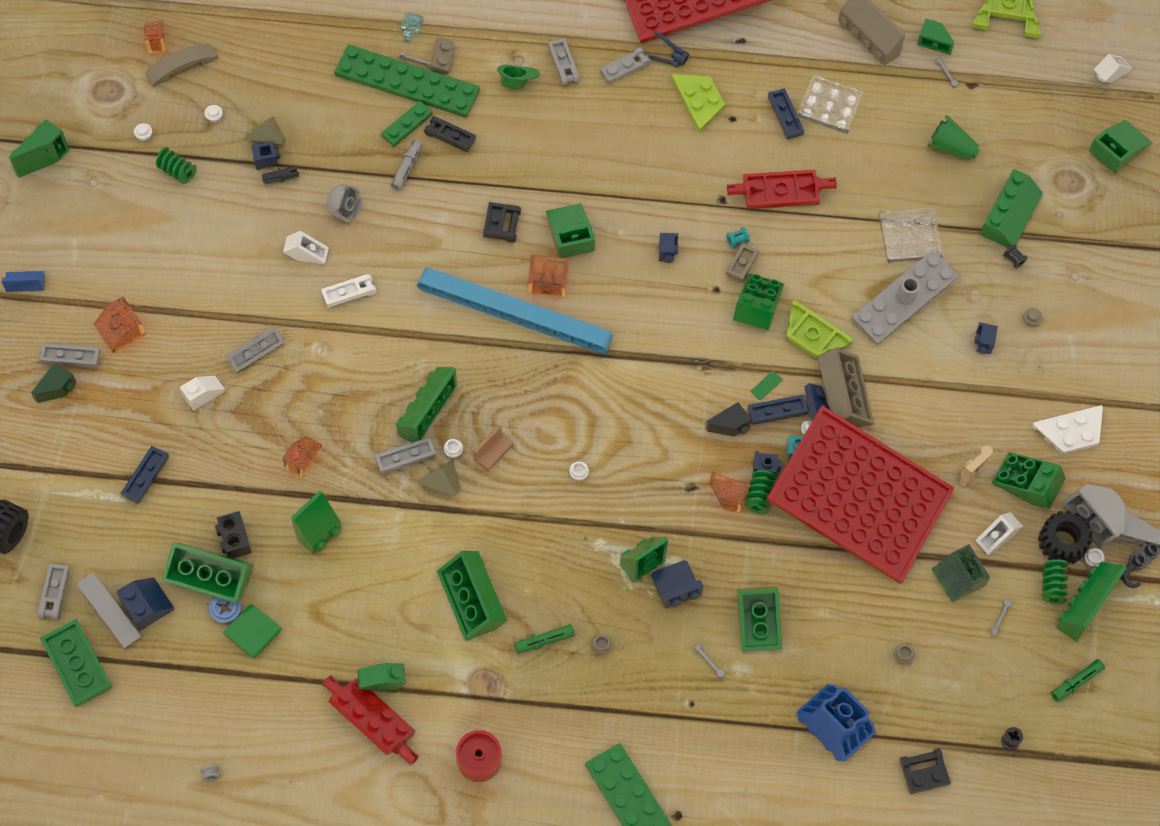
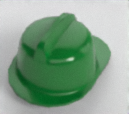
[497,65,540,89]

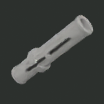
[390,140,423,191]

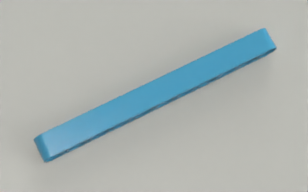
[417,268,613,354]

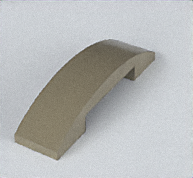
[146,44,218,87]

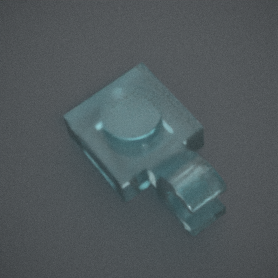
[401,13,423,42]

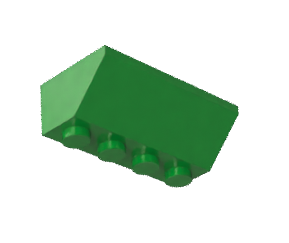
[980,169,1043,248]
[396,367,457,443]
[162,542,254,603]
[437,551,507,640]
[1057,561,1127,642]

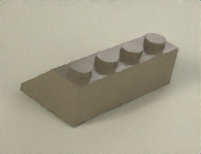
[838,0,905,66]
[818,348,874,427]

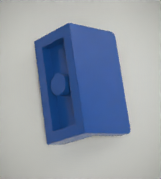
[2,271,45,292]

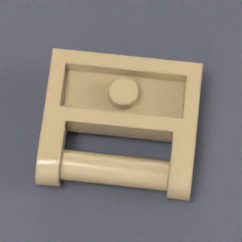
[959,445,993,488]

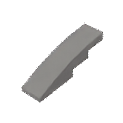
[76,573,141,648]

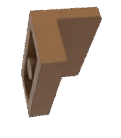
[473,425,513,472]

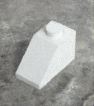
[1094,54,1133,83]
[283,231,329,264]
[180,376,226,411]
[975,512,1023,555]

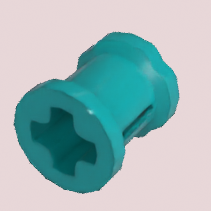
[726,227,750,249]

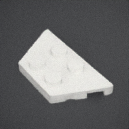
[1032,405,1103,455]

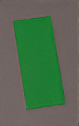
[750,371,783,400]

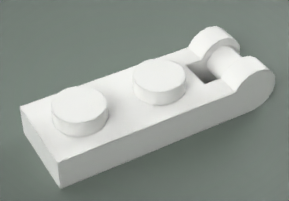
[321,274,377,308]

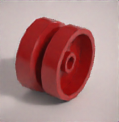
[456,730,502,782]

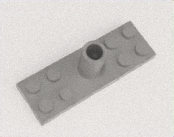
[851,250,959,346]

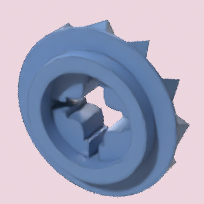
[209,597,241,624]

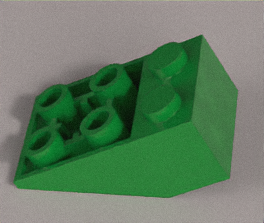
[9,119,69,178]
[1089,120,1152,174]
[546,203,595,259]
[733,273,784,331]
[992,452,1066,509]

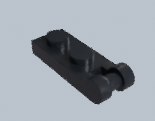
[424,116,476,152]

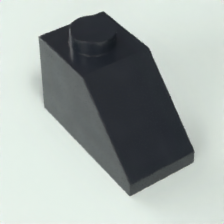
[706,402,752,437]

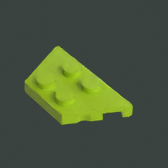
[671,74,725,132]
[786,300,853,359]

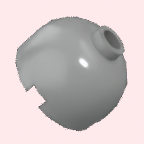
[327,184,362,222]

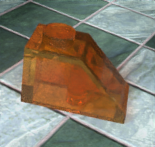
[144,20,166,53]
[282,436,322,476]
[710,472,749,513]

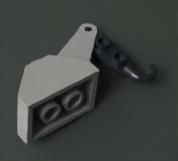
[1061,484,1160,588]

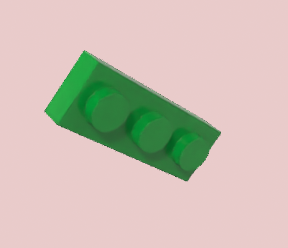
[381,101,433,147]

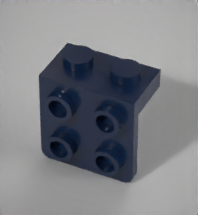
[651,560,704,609]

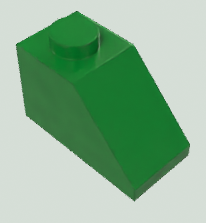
[917,19,955,55]
[357,663,406,691]

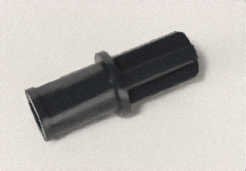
[262,166,299,184]

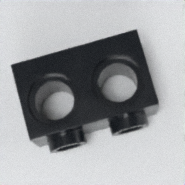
[215,511,252,558]

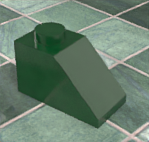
[31,363,76,403]

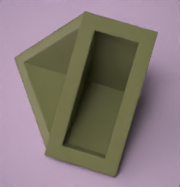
[246,117,285,144]
[418,459,461,496]

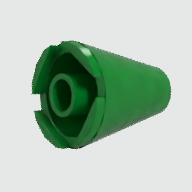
[927,115,980,160]

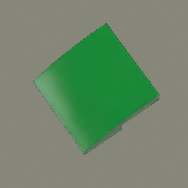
[223,603,282,659]

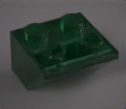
[932,544,990,603]

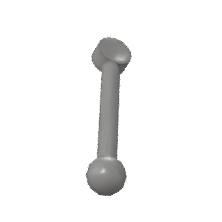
[399,52,431,67]
[936,57,958,88]
[991,600,1012,636]
[694,644,725,678]

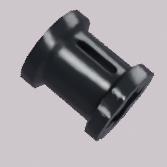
[1003,244,1028,269]
[1001,727,1023,751]

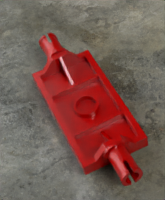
[727,170,837,209]
[322,675,419,766]

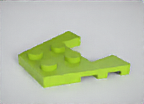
[972,0,1041,39]

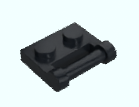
[483,202,521,243]
[900,748,951,795]

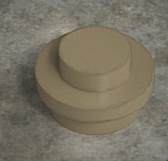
[1023,308,1042,326]
[592,634,612,655]
[894,644,915,664]

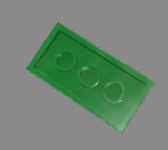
[40,619,113,708]

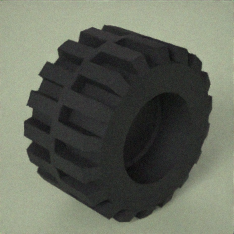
[0,499,29,554]
[1038,511,1093,564]

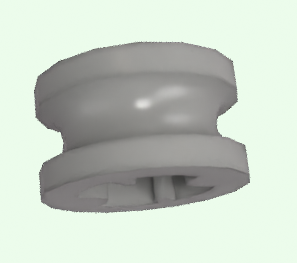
[200,765,220,781]

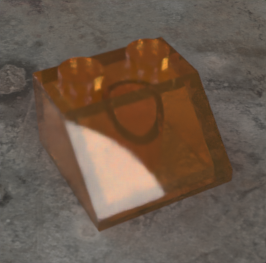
[528,254,569,297]
[94,296,146,353]

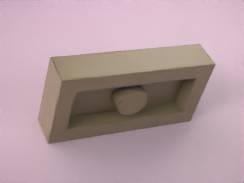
[430,37,454,75]
[726,243,759,282]

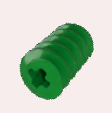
[156,147,197,184]
[745,470,777,514]
[1041,560,1069,604]

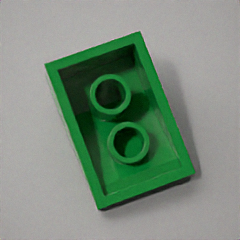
[291,490,342,555]
[620,537,668,583]
[737,586,782,651]

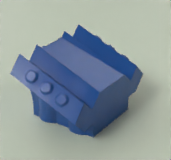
[797,684,876,762]

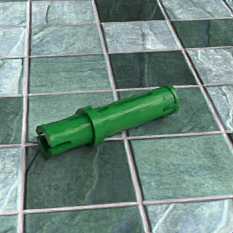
[514,624,575,654]
[1051,659,1105,702]

